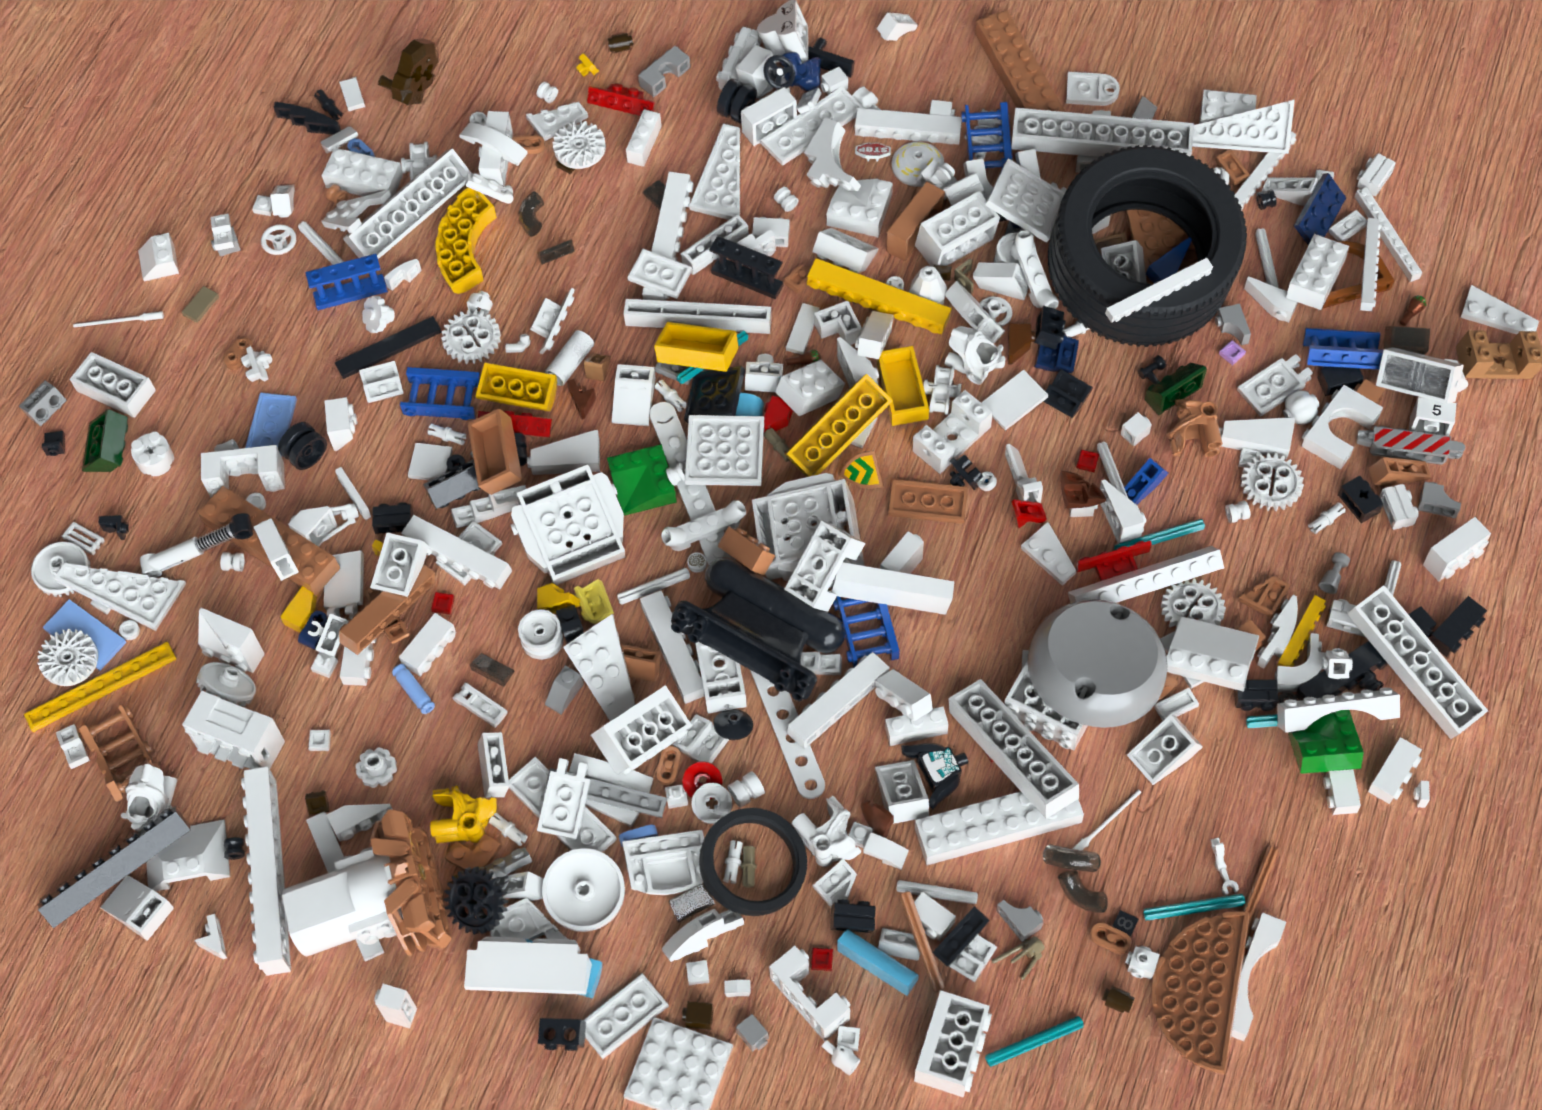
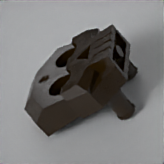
[378,38,438,105]

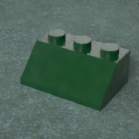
[1145,363,1207,416]
[82,409,128,472]

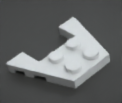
[321,190,392,233]
[490,898,567,940]

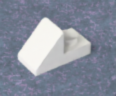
[195,914,227,959]

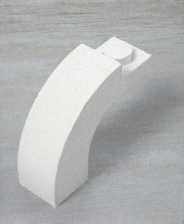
[1274,633,1326,693]

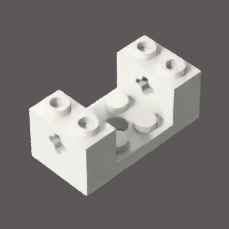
[913,390,993,474]
[201,445,285,498]
[784,520,865,612]
[695,642,747,714]
[769,946,850,1041]

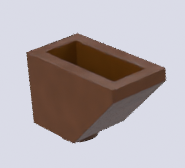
[1008,323,1035,364]

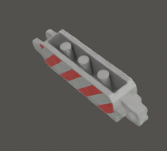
[1356,426,1466,465]

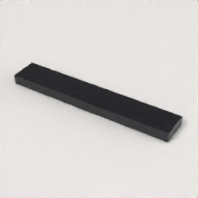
[334,316,442,379]

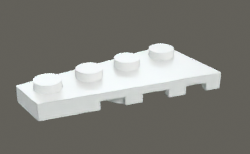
[1460,285,1539,335]

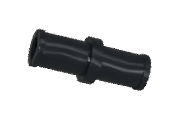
[314,89,343,121]

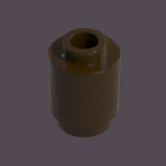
[608,33,634,53]
[1102,986,1135,1013]

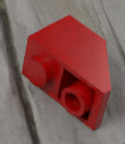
[764,396,794,433]

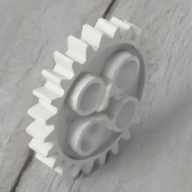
[441,310,501,364]
[1241,453,1304,511]
[1161,578,1226,631]

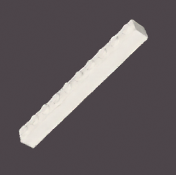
[1235,131,1296,211]
[1355,187,1422,282]
[1360,218,1381,311]
[1105,258,1213,323]

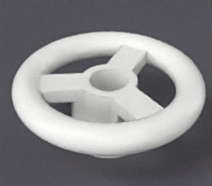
[261,224,296,255]
[980,297,1012,327]

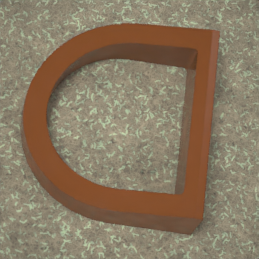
[1322,241,1395,309]

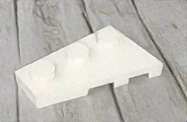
[1021,522,1076,586]

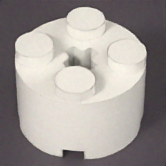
[131,432,174,476]

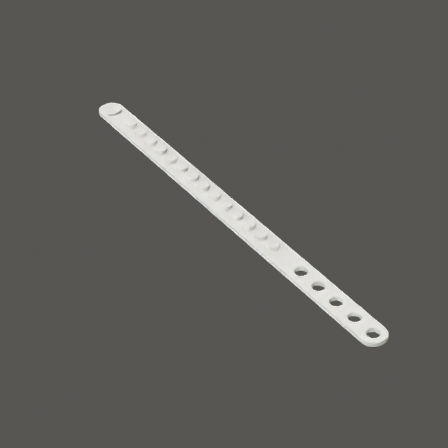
[649,402,825,799]

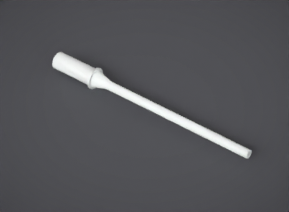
[73,311,164,327]
[1067,790,1141,859]

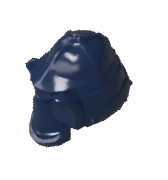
[780,53,821,91]

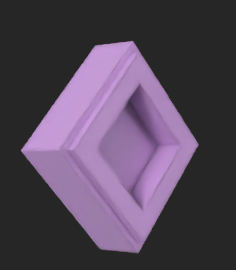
[1219,340,1246,366]

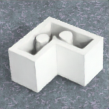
[814,301,862,345]

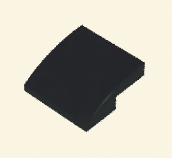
[1043,369,1093,418]

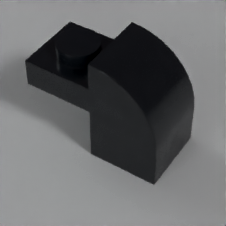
[556,605,584,644]

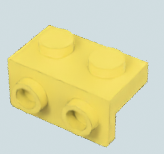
[574,579,614,624]

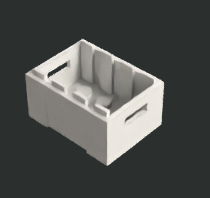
[182,691,285,769]

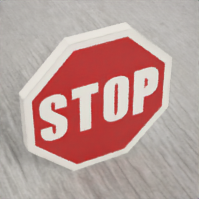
[855,143,891,162]

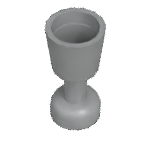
[1318,552,1350,594]

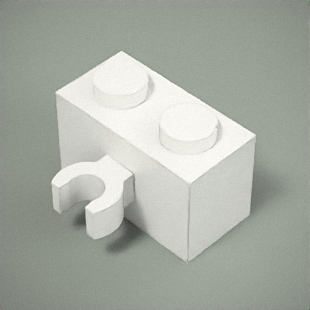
[308,614,349,658]

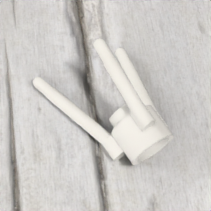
[322,503,359,542]

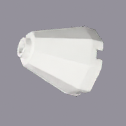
[909,266,947,305]

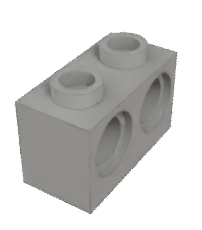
[19,380,67,426]

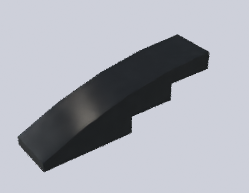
[274,102,341,135]

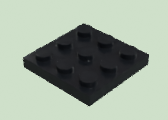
[684,366,745,424]

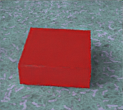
[1076,449,1099,473]
[431,592,455,615]
[811,948,833,971]

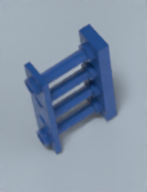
[962,102,1012,169]
[305,254,388,310]
[1303,328,1383,369]
[400,367,481,420]
[833,596,900,668]

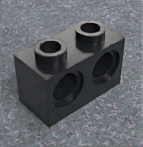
[1034,305,1066,349]
[538,1018,586,1051]

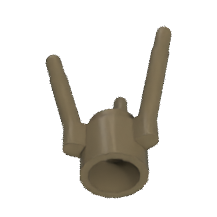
[992,936,1045,980]

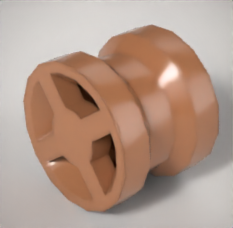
[326,184,349,205]

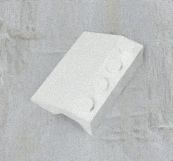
[1167,617,1259,692]

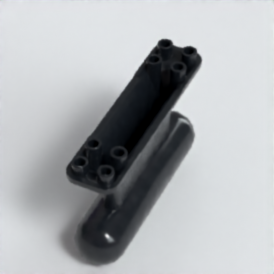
[671,557,846,701]

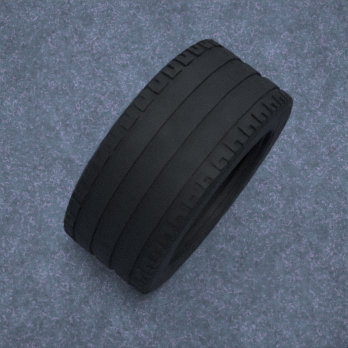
[1048,145,1247,347]

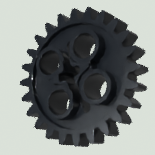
[443,866,509,935]

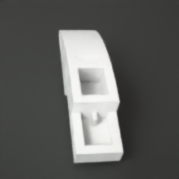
[945,281,1005,344]
[1257,594,1298,669]
[662,909,744,962]

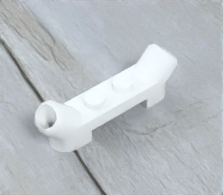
[1011,230,1059,309]
[661,500,746,551]

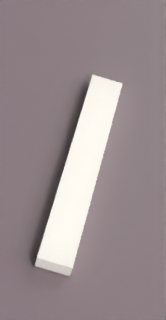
[306,811,384,962]

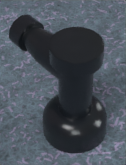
[1138,355,1166,385]

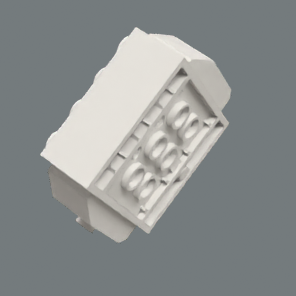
[510,465,625,585]
[752,473,865,581]

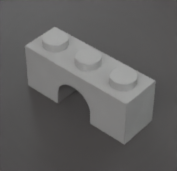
[638,46,691,97]

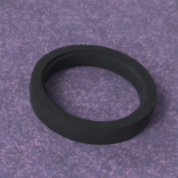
[699,808,807,916]

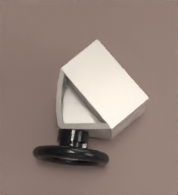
[736,45,795,99]

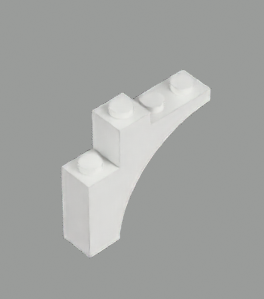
[804,118,861,191]

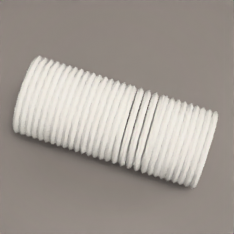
[545,330,594,386]

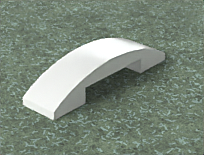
[459,123,527,166]

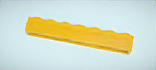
[1276,595,1326,668]

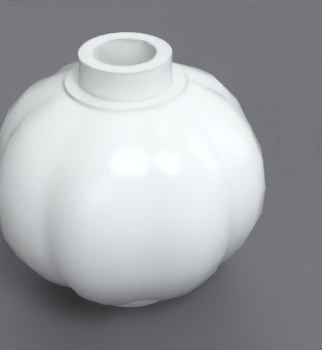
[1283,390,1319,425]

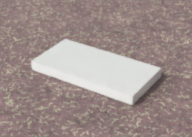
[583,973,669,1059]

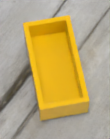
[654,322,739,372]
[877,346,929,426]

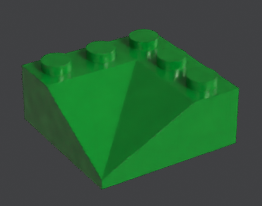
[607,444,677,516]
[1288,710,1364,774]

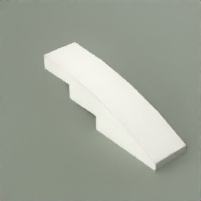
[451,485,526,528]
[569,753,654,793]

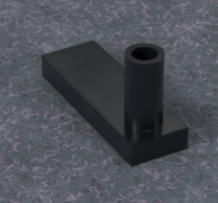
[808,38,854,78]
[932,906,991,967]

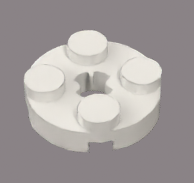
[692,783,732,824]

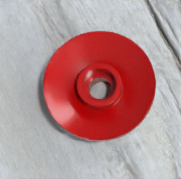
[682,761,723,800]

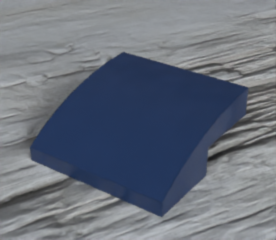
[1034,336,1079,373]

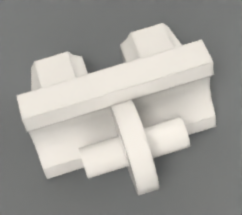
[241,346,272,382]

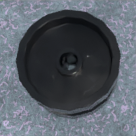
[717,78,757,123]
[278,422,327,470]

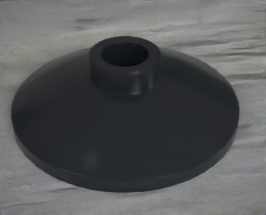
[714,709,753,740]

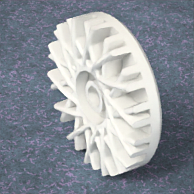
[553,121,606,169]
[31,542,91,597]
[37,629,98,686]
[196,662,256,707]

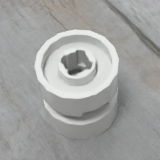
[727,771,765,808]

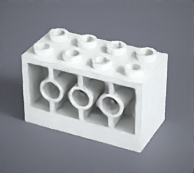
[915,191,1000,267]
[1005,661,1087,750]
[591,685,692,775]
[914,990,992,1097]

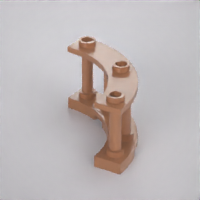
[78,704,162,802]

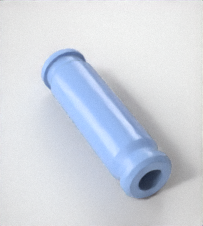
[392,664,435,714]

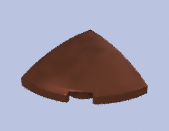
[1060,471,1106,508]
[861,800,894,838]

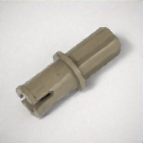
[764,428,790,462]
[741,846,757,888]

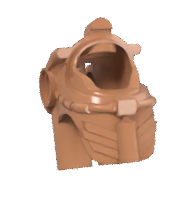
[1167,399,1223,457]

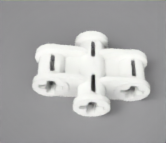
[401,142,437,181]
[923,365,962,415]

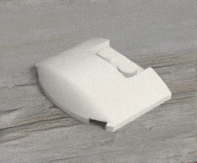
[622,830,704,895]

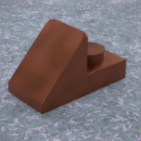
[567,379,596,419]

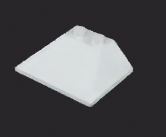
[146,820,230,892]

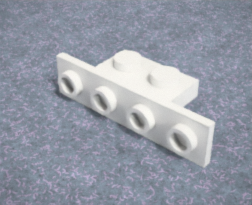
[530,288,575,354]

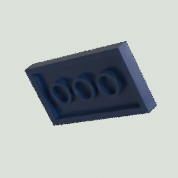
[1294,173,1346,246]

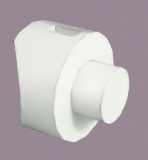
[467,291,493,316]

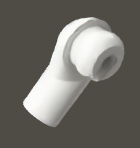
[1213,167,1229,185]
[506,334,531,353]

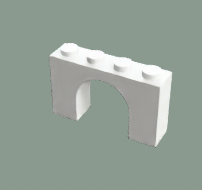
[963,149,1040,200]
[1302,385,1383,470]

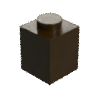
[682,1001,714,1030]

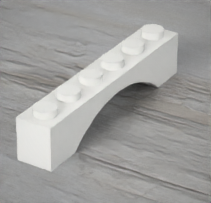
[1277,687,1400,732]
[1232,913,1286,1041]

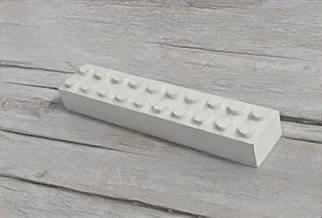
[1011,108,1194,157]
[241,766,291,976]

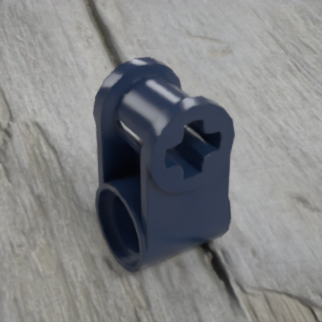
[298,611,328,650]

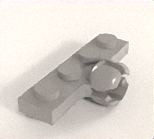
[464,847,533,894]

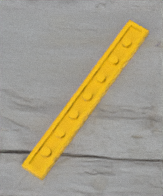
[24,641,177,732]

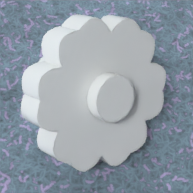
[362,296,395,333]
[356,747,397,788]

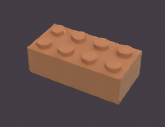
[886,182,945,261]
[468,408,522,495]

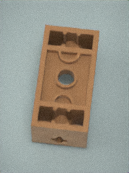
[1455,330,1542,379]

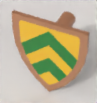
[840,451,884,488]

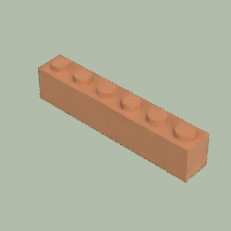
[339,565,435,655]

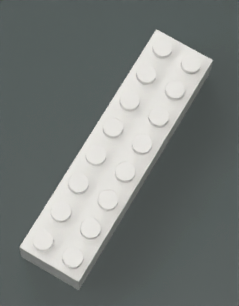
[343,149,471,259]
[1347,585,1488,739]
[948,679,1079,819]
[915,791,1084,865]

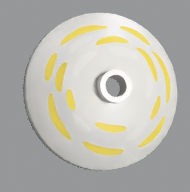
[892,142,944,187]

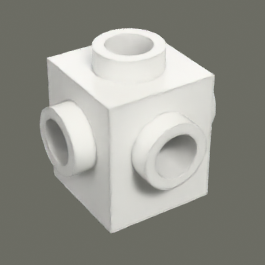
[1322,648,1352,679]
[1125,946,1160,979]

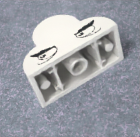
[757,0,808,62]

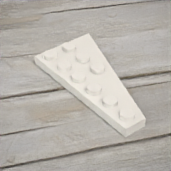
[1192,100,1295,154]
[689,124,740,220]
[54,563,186,631]
[563,614,635,721]

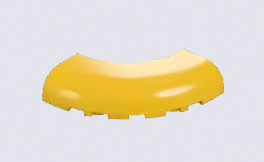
[435,187,496,294]

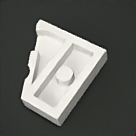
[812,859,857,907]

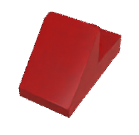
[1011,499,1047,528]

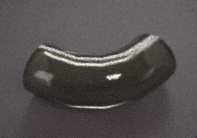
[518,191,544,237]
[1043,844,1101,872]
[1058,870,1108,913]

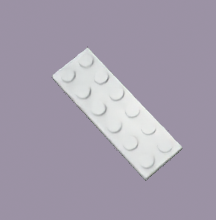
[761,86,864,166]
[509,757,617,853]

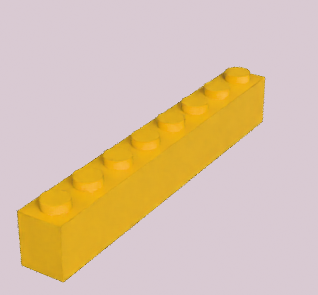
[807,258,951,335]

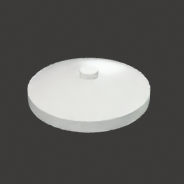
[542,848,625,932]

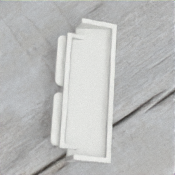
[464,937,592,994]

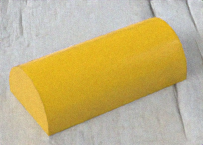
[475,363,557,412]

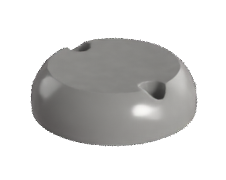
[1028,600,1168,728]

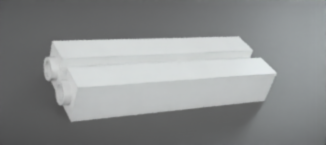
[829,562,954,615]

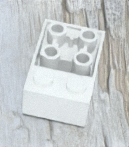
[612,364,656,426]
[100,875,174,941]

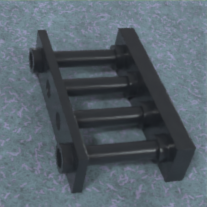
[709,236,784,300]

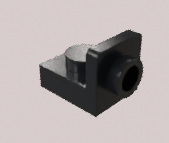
[41,431,65,456]
[98,515,129,540]

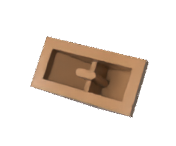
[584,353,611,381]

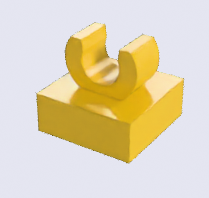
[576,53,599,77]

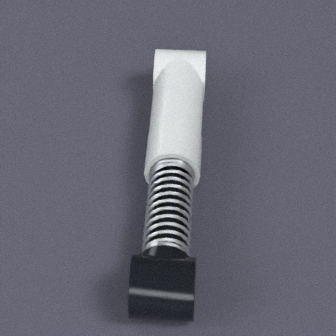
[140,513,253,578]

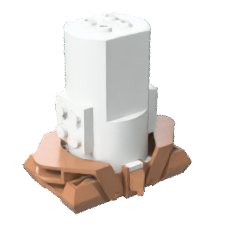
[282,809,452,956]

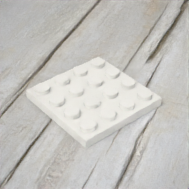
[985,159,1065,243]
[685,415,764,486]
[623,1017,733,1110]

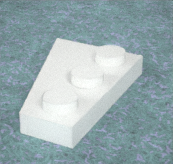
[526,102,588,142]

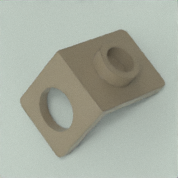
[954,259,974,294]

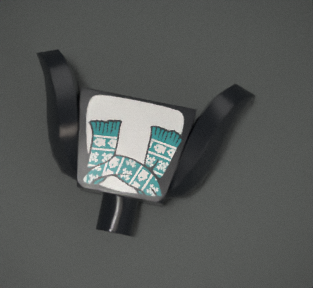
[901,743,968,810]

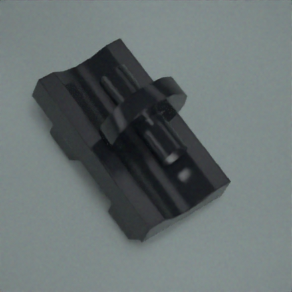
[950,455,983,490]

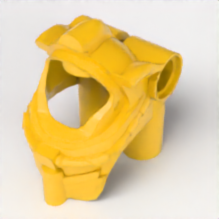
[430,786,497,843]

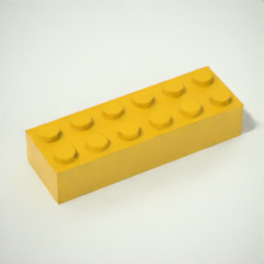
[784,374,893,477]

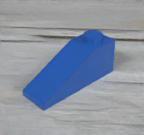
[1146,237,1192,284]
[1124,458,1169,505]

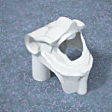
[945,326,1005,385]
[121,764,177,832]
[792,796,861,867]

